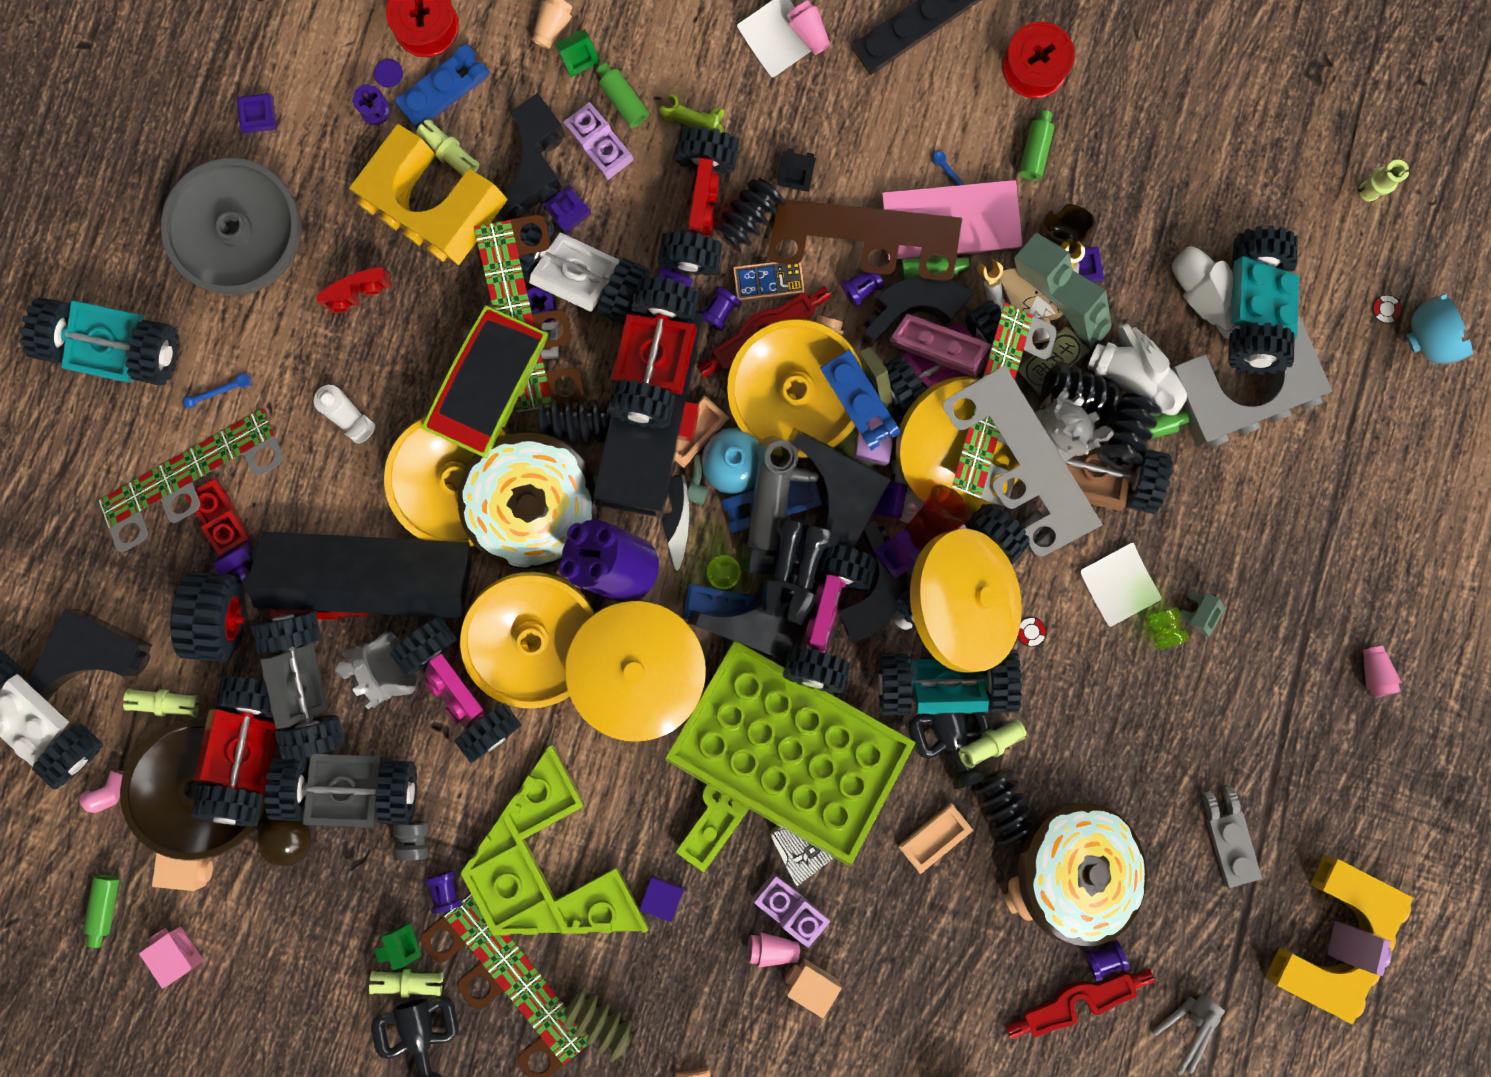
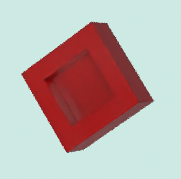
[679,402,700,442]

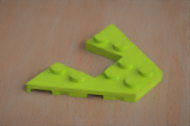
[461,745,649,935]

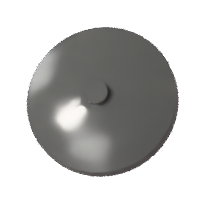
[161,158,302,296]

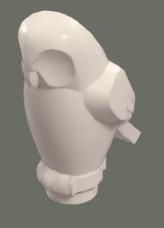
[1172,246,1240,339]
[1087,324,1187,415]

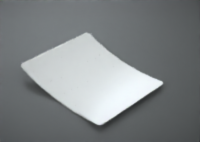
[737,0,811,77]
[1080,543,1162,627]

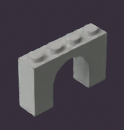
[1172,316,1332,448]

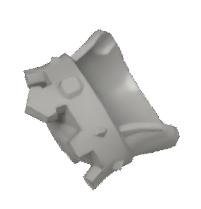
[1034,390,1114,463]
[335,631,417,709]

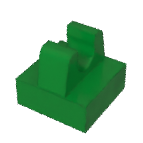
[555,29,600,77]
[374,923,422,970]

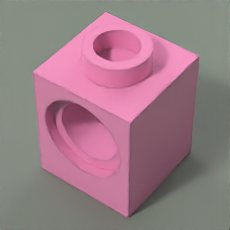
[139,927,204,989]

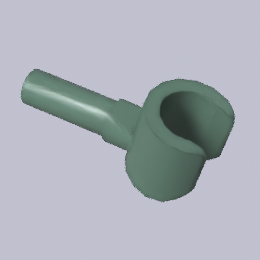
[688,455,709,505]

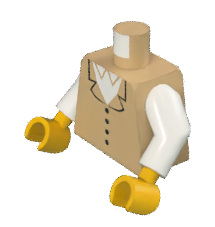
[977,241,1085,343]

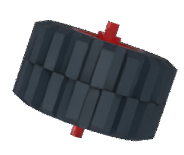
[170,571,246,662]

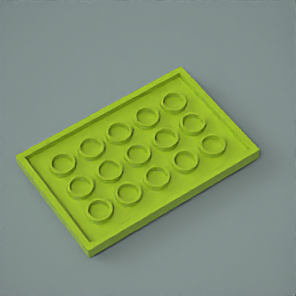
[665,641,916,867]

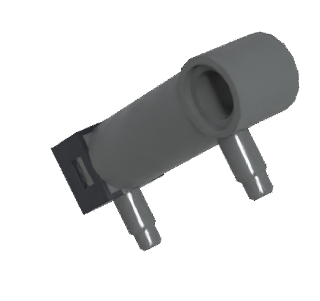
[740,436,818,575]

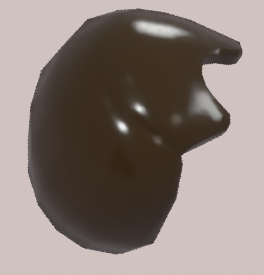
[1039,204,1096,254]
[257,817,312,866]

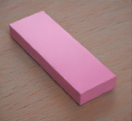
[889,314,992,378]

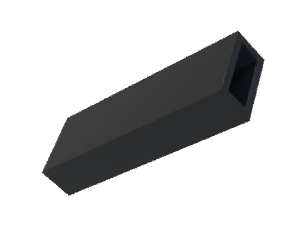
[593,310,704,518]
[243,532,473,618]

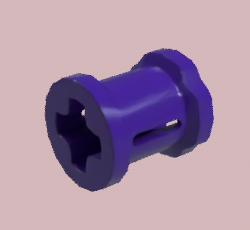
[352,84,391,125]
[840,264,885,307]
[699,286,741,331]
[527,287,557,323]
[423,871,463,914]
[1084,939,1130,981]

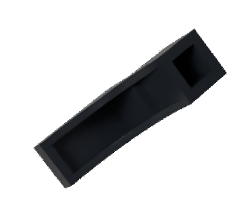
[498,93,565,221]

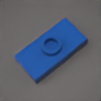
[681,584,756,619]

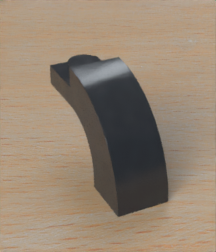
[862,276,974,347]

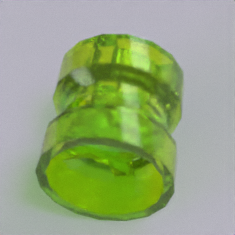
[706,555,741,590]
[1145,606,1190,650]

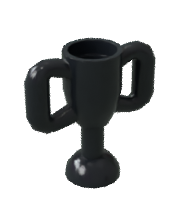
[908,712,990,789]
[370,997,459,1077]

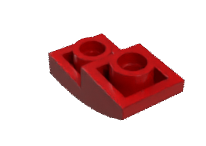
[316,267,392,313]
[184,478,250,556]

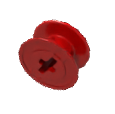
[386,0,459,58]
[1002,21,1075,98]

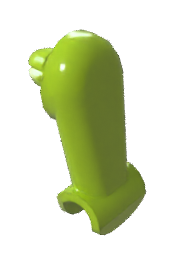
[659,94,724,133]

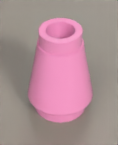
[787,1,831,55]
[1362,646,1402,698]
[747,932,800,968]

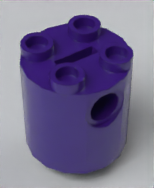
[559,519,659,603]

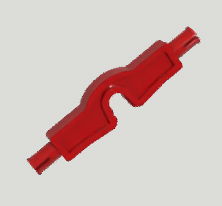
[696,286,832,379]
[1005,968,1155,1040]

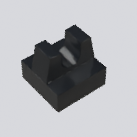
[776,148,816,192]

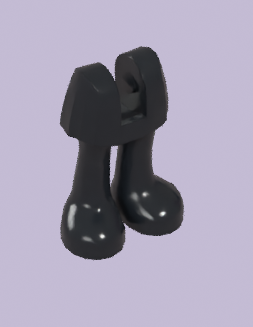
[763,517,841,625]

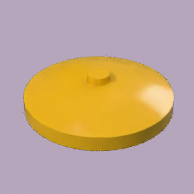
[727,319,864,458]
[896,376,1020,513]
[384,415,507,546]
[910,529,1022,673]
[460,572,595,708]
[565,601,706,741]

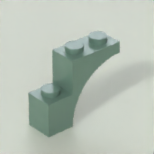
[1014,233,1111,349]

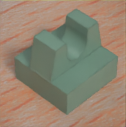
[1179,592,1225,637]

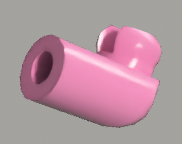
[79,769,124,813]

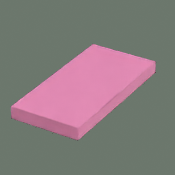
[881,180,1023,262]

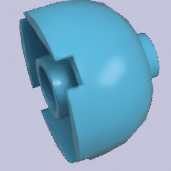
[1406,293,1473,364]
[701,427,759,496]

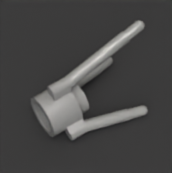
[1152,994,1225,1075]

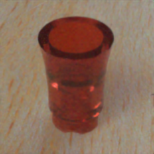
[904,485,971,550]

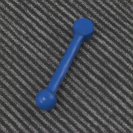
[932,151,964,186]
[182,374,252,409]

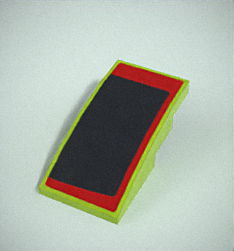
[421,305,549,458]

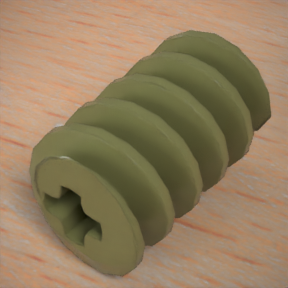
[561,985,639,1063]

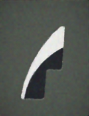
[661,475,689,571]

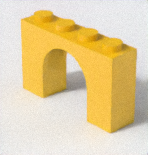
[349,124,508,265]
[1265,854,1413,1025]

